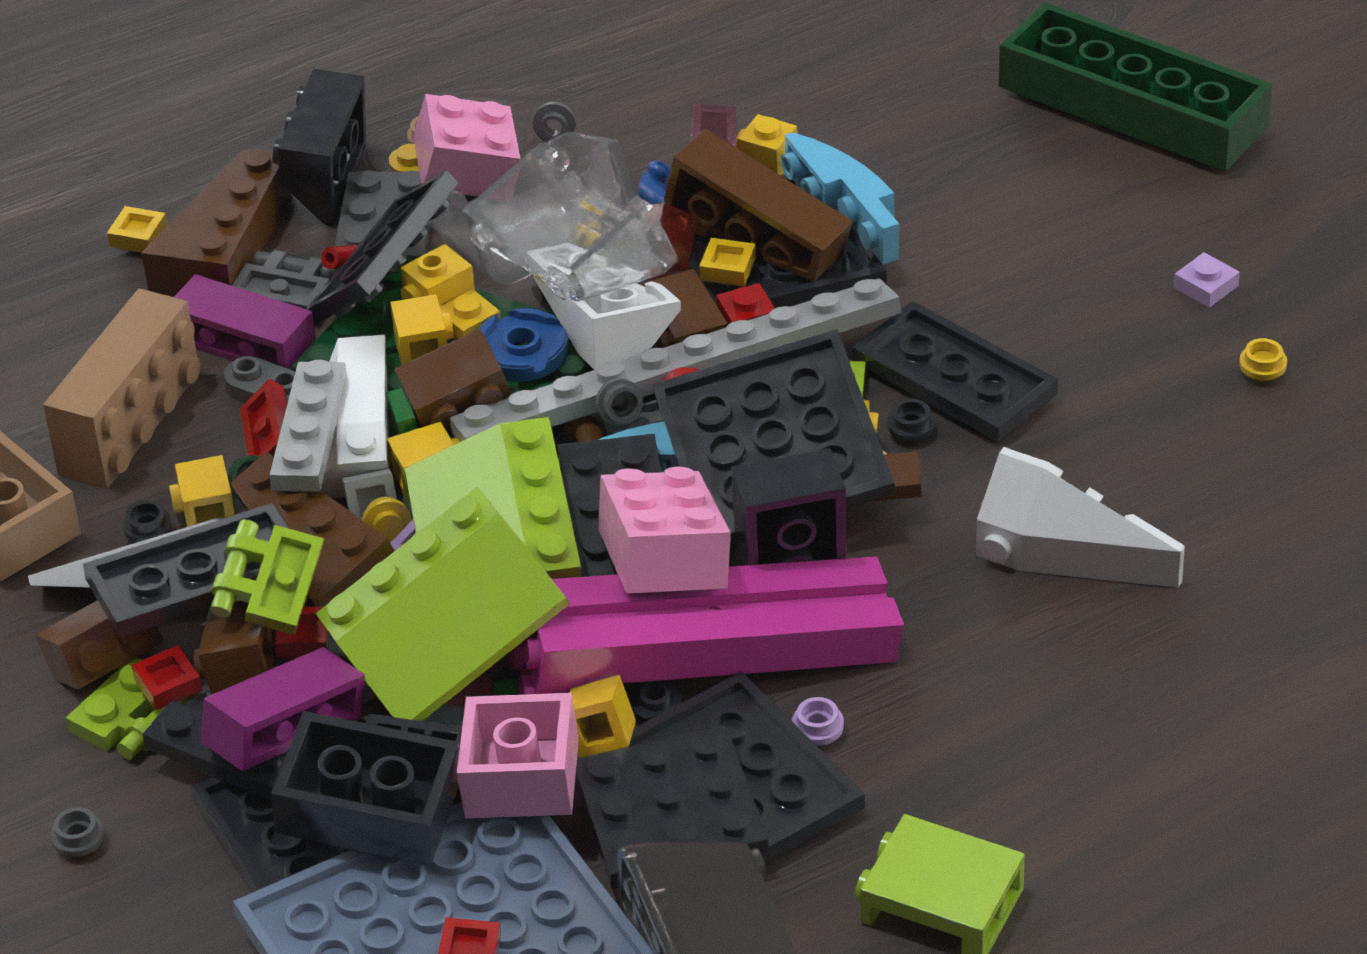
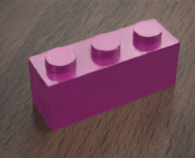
[174,274,316,370]
[201,647,365,771]

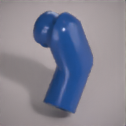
[638,160,671,212]

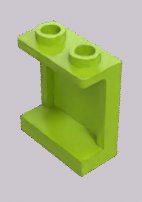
[855,814,1025,954]

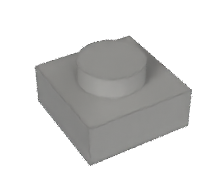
[342,469,397,520]

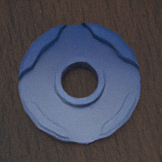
[478,308,569,382]

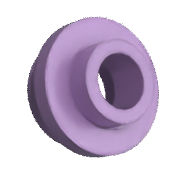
[792,697,844,745]

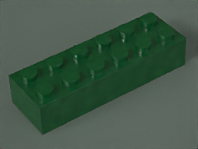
[998,2,1272,172]

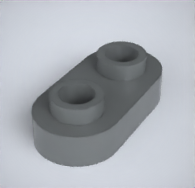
[224,356,295,404]

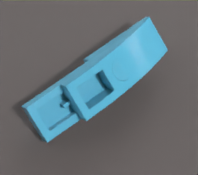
[781,132,899,264]

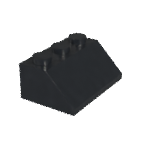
[272,69,366,226]

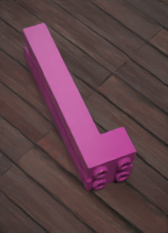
[509,556,904,695]

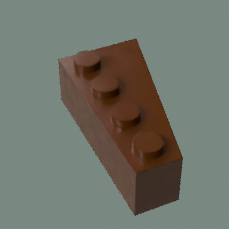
[659,129,853,281]
[141,149,292,297]
[231,452,394,607]

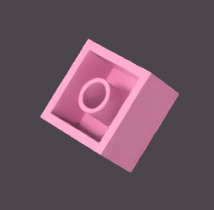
[413,94,521,200]
[457,693,579,818]

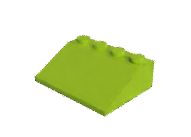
[405,417,581,579]
[316,486,571,721]

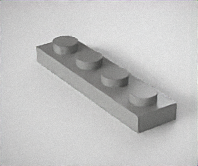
[270,360,347,492]

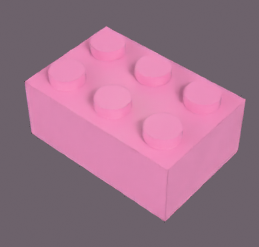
[598,467,731,593]

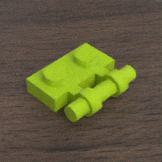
[210,520,324,635]
[66,657,199,760]

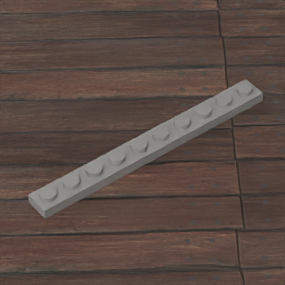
[449,279,901,442]

